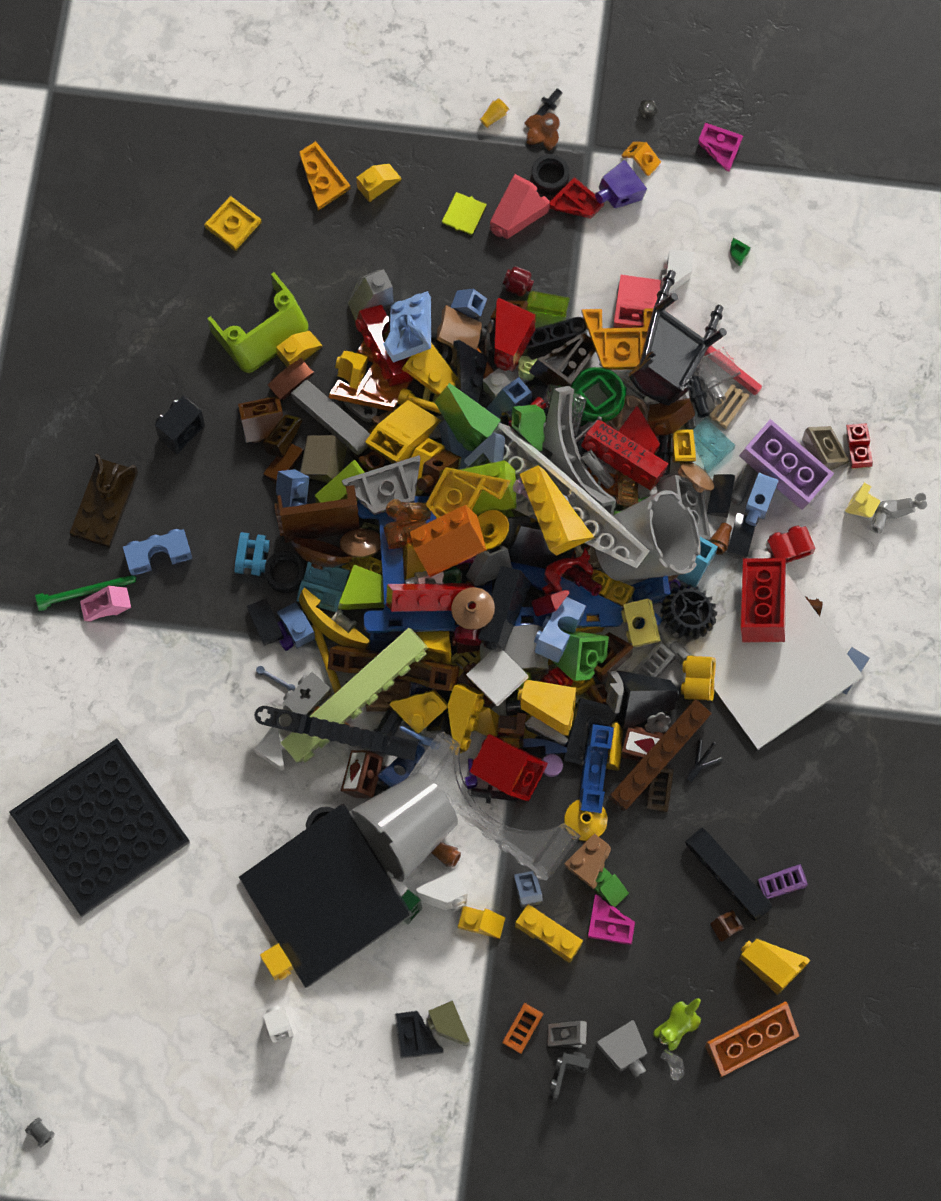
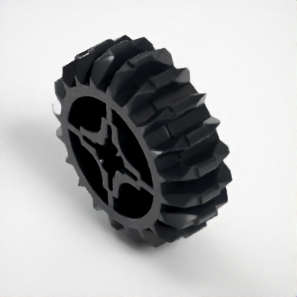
[660,584,717,641]

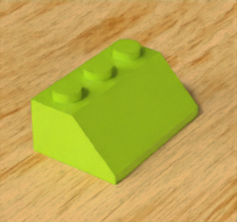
[461,460,517,516]

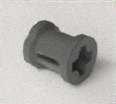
[25,1117,55,1148]

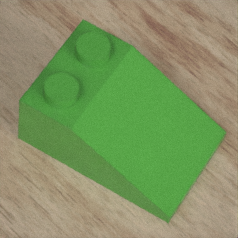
[434,383,501,452]

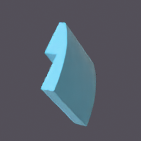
[297,562,350,612]

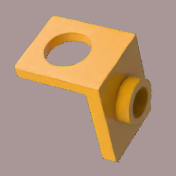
[621,142,661,176]

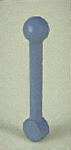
[256,666,295,691]

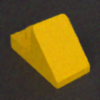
[458,906,506,939]

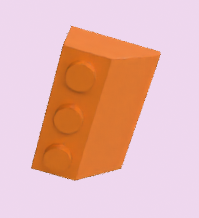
[410,505,486,577]

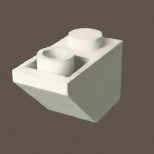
[661,249,694,294]

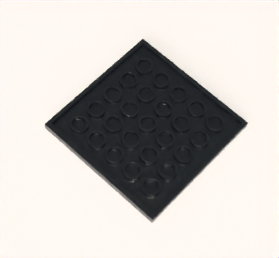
[9,738,190,917]
[239,804,413,988]

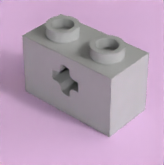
[283,672,332,717]

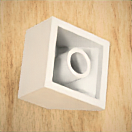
[416,870,467,911]

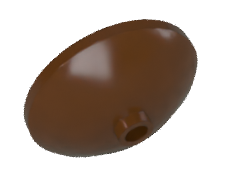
[291,537,353,570]

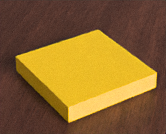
[204,196,262,251]

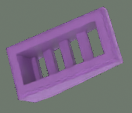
[758,864,808,899]

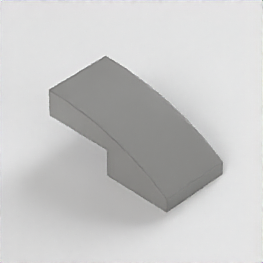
[605,671,624,713]

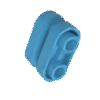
[235,532,270,576]

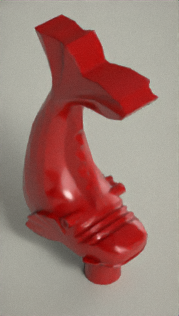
[542,548,594,595]

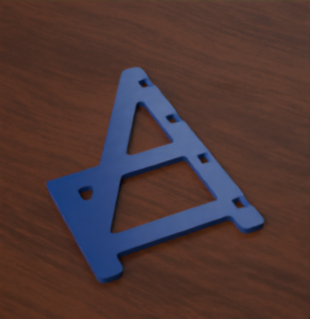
[357,496,623,633]

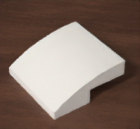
[466,648,529,707]

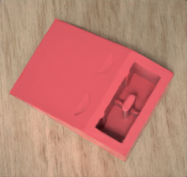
[613,275,661,328]

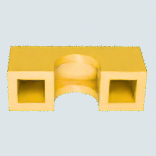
[515,904,583,963]

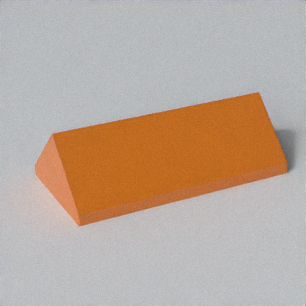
[705,1001,799,1077]

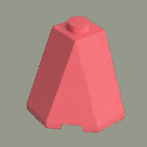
[490,174,550,239]

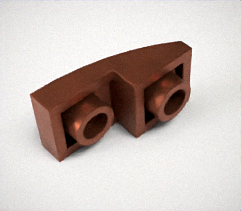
[268,358,315,401]

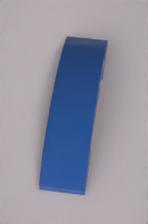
[580,724,614,813]

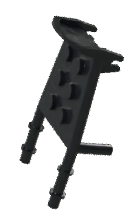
[629,270,727,406]

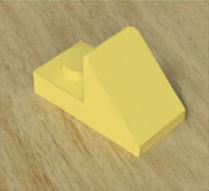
[845,482,880,518]

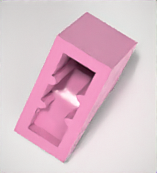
[80,586,131,622]

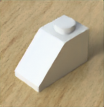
[263,1006,294,1043]

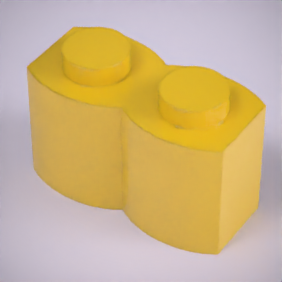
[681,656,716,701]

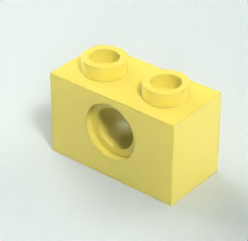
[621,599,661,647]

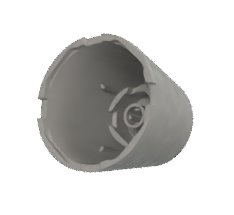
[595,490,701,581]
[350,773,458,882]

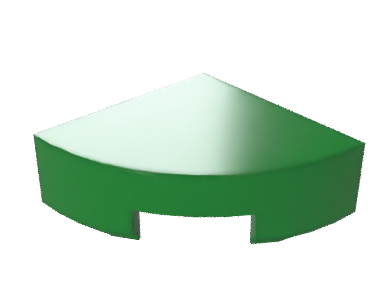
[730,238,751,266]

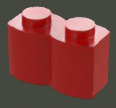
[765,525,816,564]

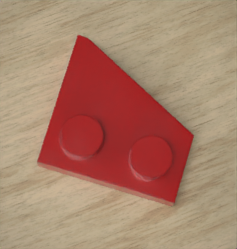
[549,177,605,219]
[618,406,660,454]

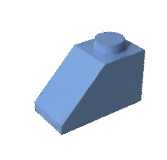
[277,602,315,649]

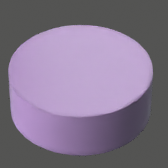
[543,754,563,777]

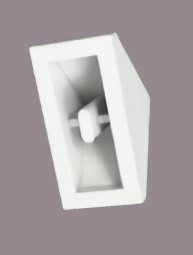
[255,727,285,771]

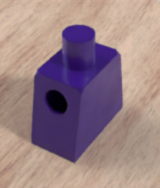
[595,160,647,208]

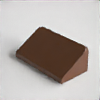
[263,444,304,484]

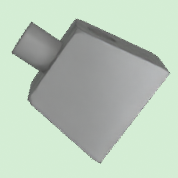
[596,1020,647,1078]

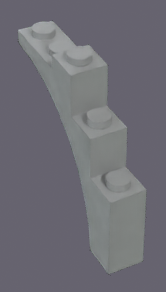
[542,386,616,516]

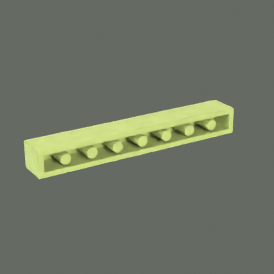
[281,628,428,763]

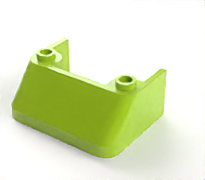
[207,272,309,373]

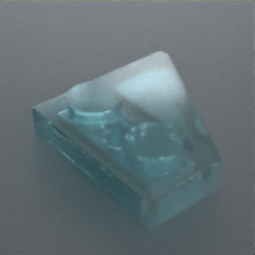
[693,418,736,473]

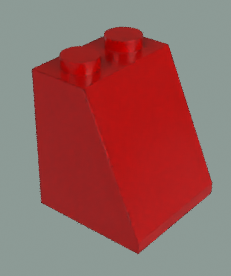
[494,297,536,372]
[469,734,548,801]

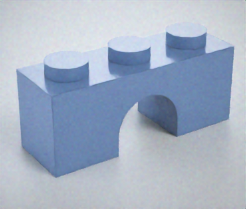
[123,529,193,575]
[534,597,586,663]

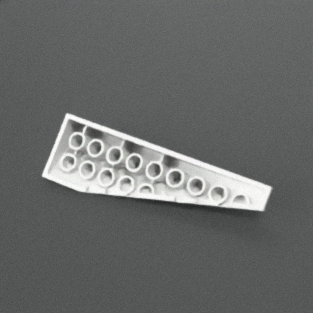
[465,423,650,568]

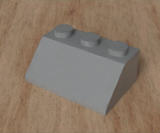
[656,475,711,541]

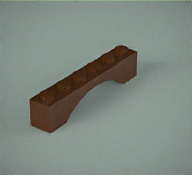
[327,645,460,691]
[608,699,712,811]

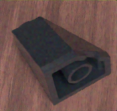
[616,671,679,729]

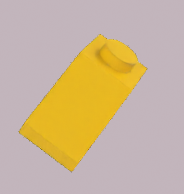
[356,164,401,202]
[276,331,323,367]

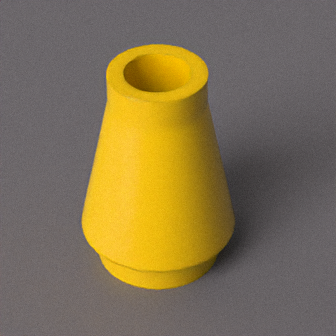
[479,98,509,128]

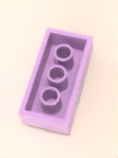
[739,419,834,510]

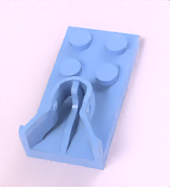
[383,291,431,363]

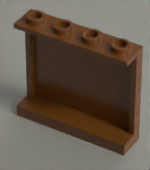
[274,485,360,543]

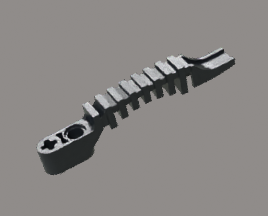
[254,706,419,761]

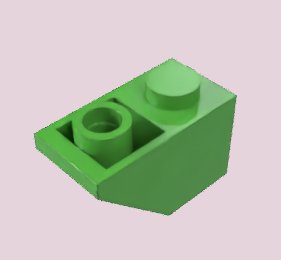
[512,405,546,451]

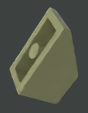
[426,1000,470,1046]

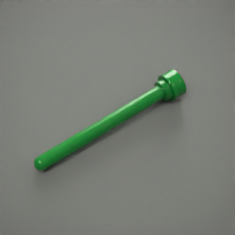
[35,575,136,611]

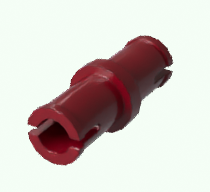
[564,565,602,596]

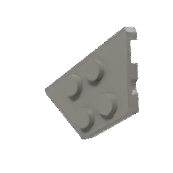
[342,456,420,515]

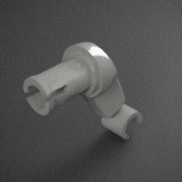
[869,493,927,533]

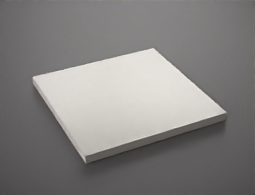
[683,574,863,750]

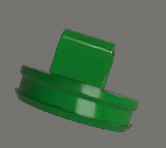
[570,367,627,427]

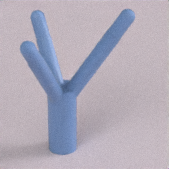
[400,723,442,749]

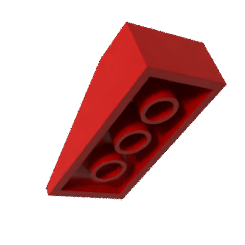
[741,558,786,642]

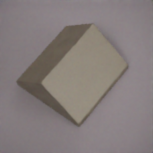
[802,426,849,470]
[300,435,347,483]

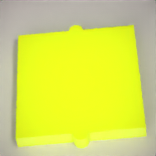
[442,192,487,235]

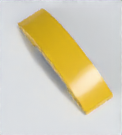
[299,588,370,650]

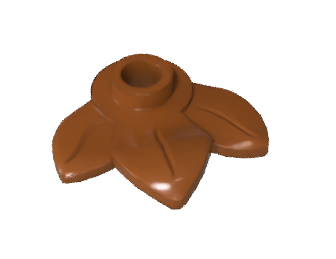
[524,113,560,151]

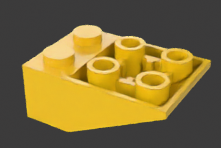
[365,400,441,464]

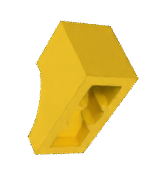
[335,350,368,389]

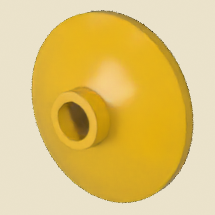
[478,510,509,550]
[564,799,608,841]

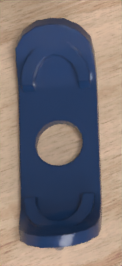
[377,744,426,789]

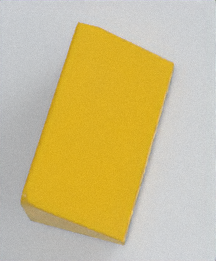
[606,722,623,771]

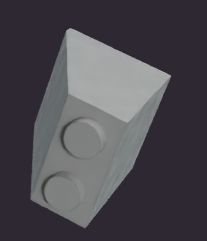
[480,625,549,673]

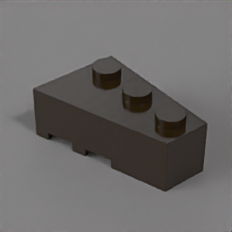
[529,333,596,390]

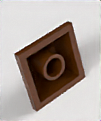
[238,396,283,443]

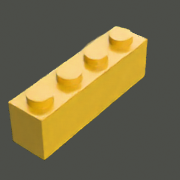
[520,465,595,556]

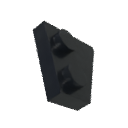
[395,1011,444,1059]

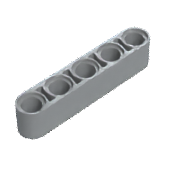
[291,380,370,456]

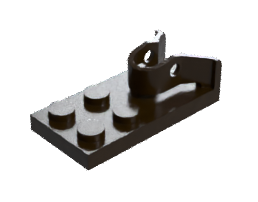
[70,454,138,548]

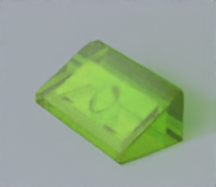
[527,291,570,317]

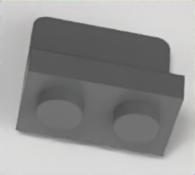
[549,1052,590,1102]

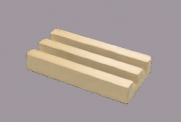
[709,384,749,429]

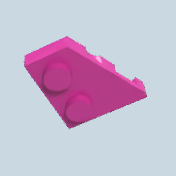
[698,123,743,172]
[588,895,635,945]

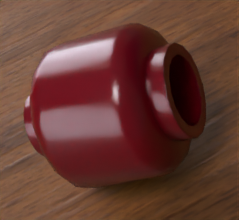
[503,266,534,296]

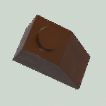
[648,398,695,436]

